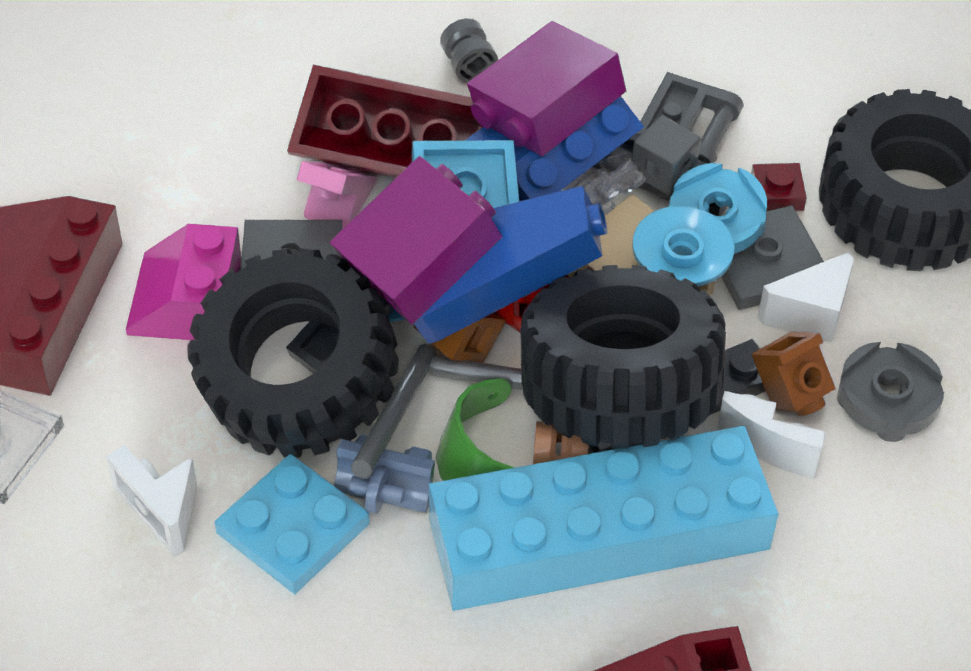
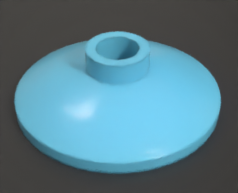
[632,206,735,286]

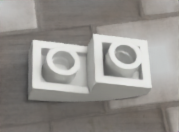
[717,391,825,478]

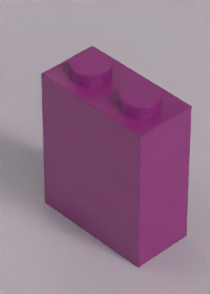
[467,21,627,156]
[329,155,502,325]

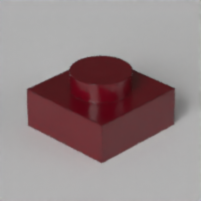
[751,163,807,212]

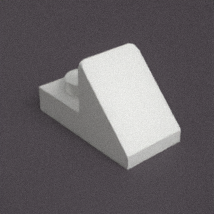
[106,445,197,557]

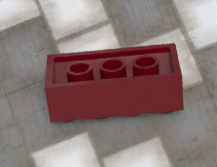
[287,64,483,177]

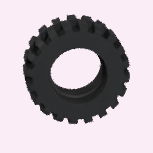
[819,89,971,271]
[187,247,399,458]
[520,265,726,449]

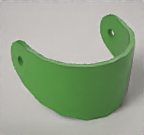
[435,378,515,481]

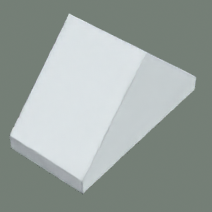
[757,252,854,342]

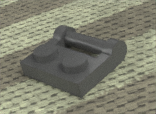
[636,72,744,164]

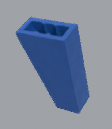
[414,186,607,344]

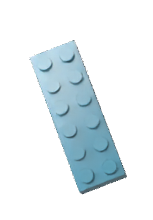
[429,425,779,611]

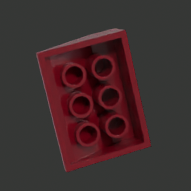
[0,196,123,396]

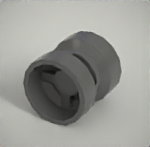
[440,18,498,82]

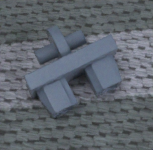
[334,434,435,514]

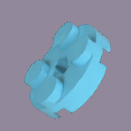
[669,163,767,254]

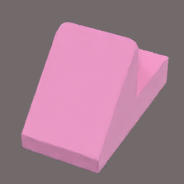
[297,161,377,228]

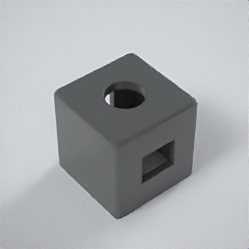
[631,115,701,195]

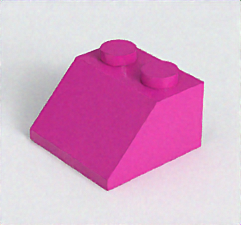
[126,223,242,340]

